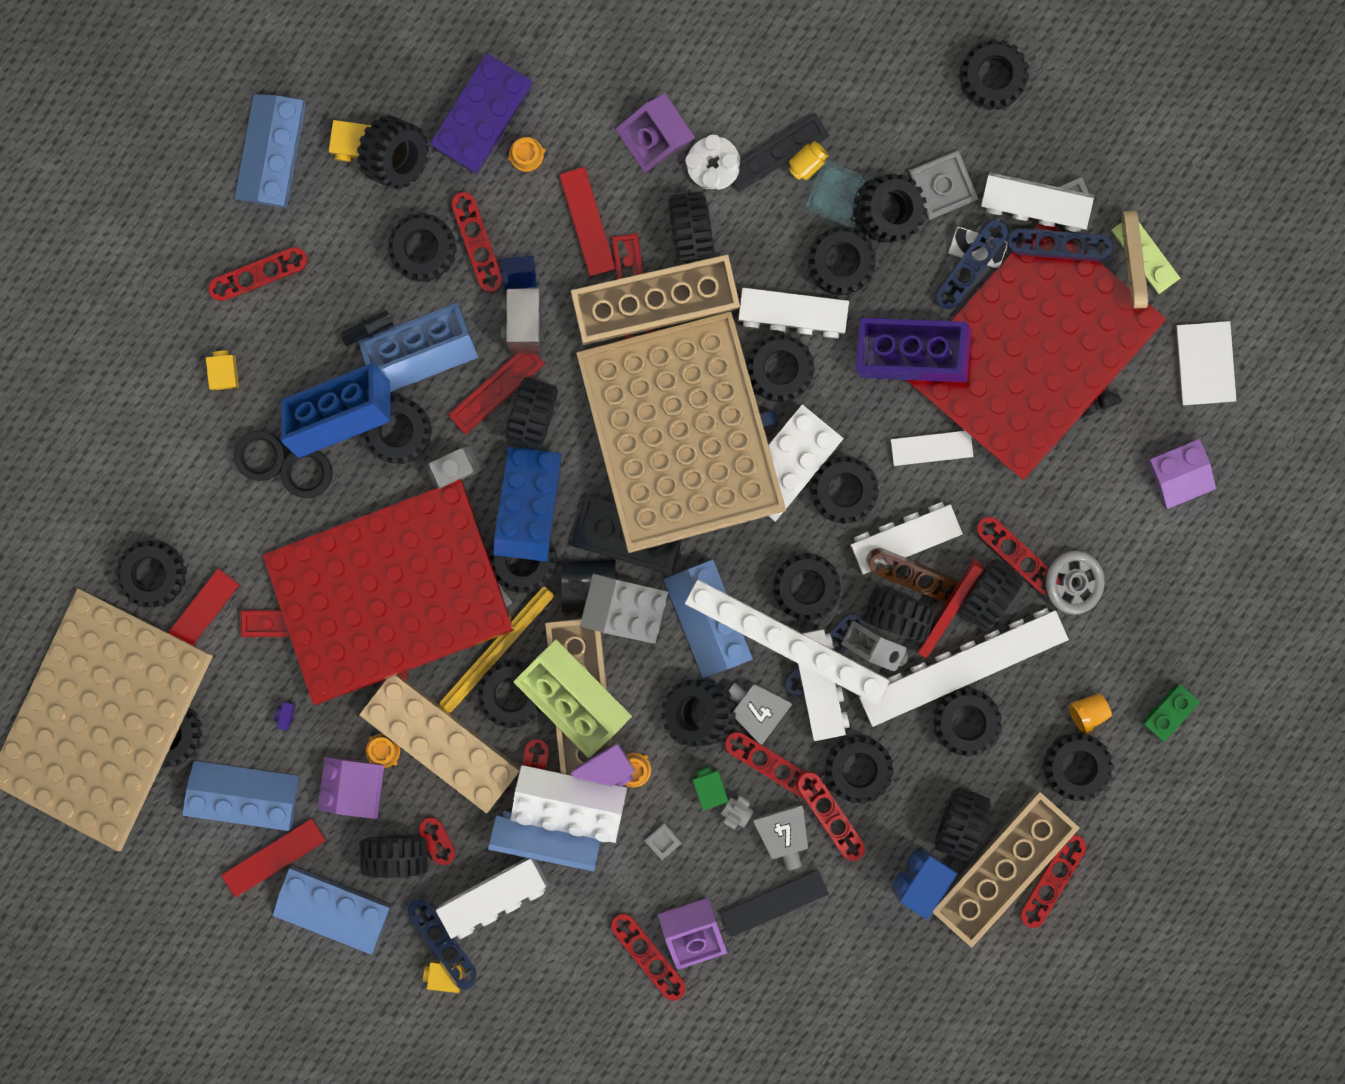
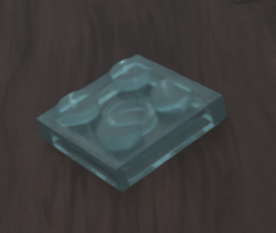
[804,159,872,228]

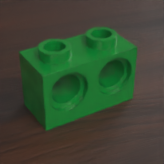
[1141,683,1200,742]
[692,765,728,810]

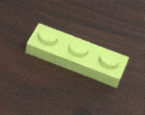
[1110,222,1180,295]

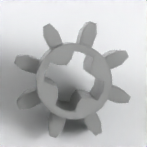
[720,795,753,830]

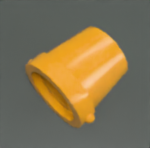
[507,137,546,172]
[1068,693,1112,734]
[365,734,401,768]
[625,753,651,787]

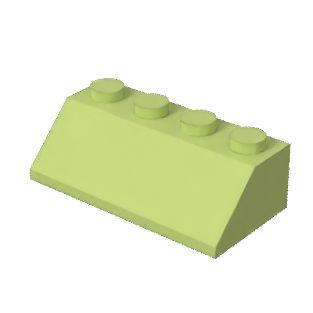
[514,640,632,758]

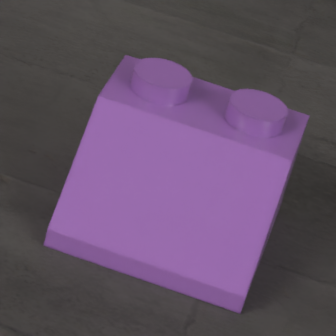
[616,94,695,173]
[1146,439,1216,509]
[571,742,635,787]
[318,757,384,819]
[658,898,727,970]

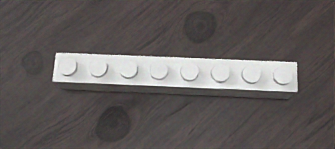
[685,579,890,705]
[858,608,1069,727]

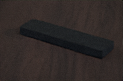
[733,113,829,192]
[721,870,829,938]

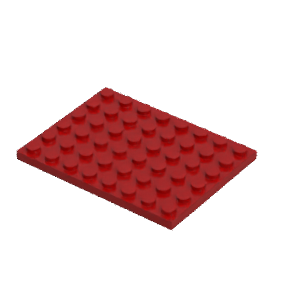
[906,223,1166,481]
[263,479,514,706]

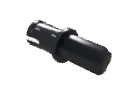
[340,310,394,346]

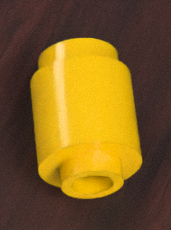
[789,141,829,180]

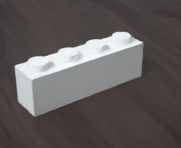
[981,172,1095,232]
[738,288,849,339]
[850,502,962,574]
[798,628,850,741]

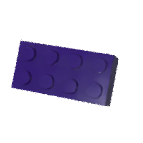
[430,53,533,175]
[856,318,972,382]

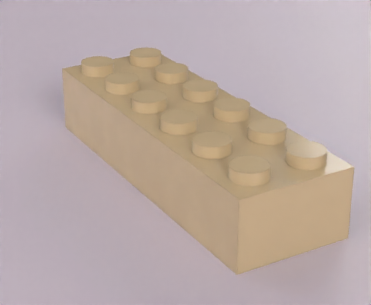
[571,255,740,345]
[545,619,613,776]
[360,674,521,813]
[933,790,1080,948]

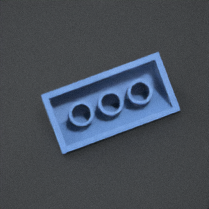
[234,94,306,209]
[358,302,478,392]
[663,559,753,678]
[182,761,300,831]
[488,810,601,871]
[273,866,392,955]

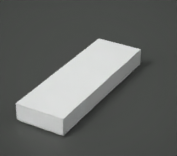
[890,431,973,466]

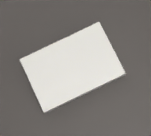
[1176,321,1236,406]

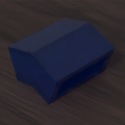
[501,255,537,290]

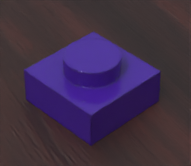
[274,701,296,731]

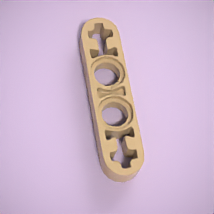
[1122,210,1148,309]

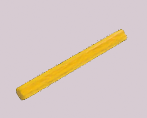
[439,586,554,713]

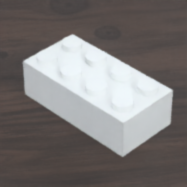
[768,405,844,522]
[510,765,627,843]
[436,857,548,940]

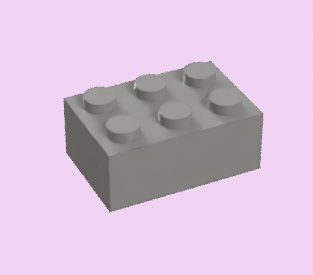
[580,574,668,644]

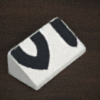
[948,227,1008,269]

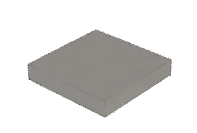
[909,150,979,220]

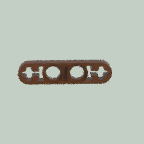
[866,548,958,603]

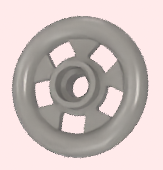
[1046,550,1105,614]

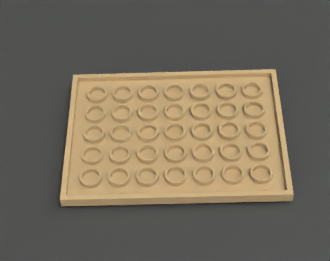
[576,311,786,553]
[0,588,213,851]

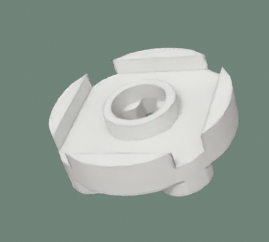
[685,135,740,190]

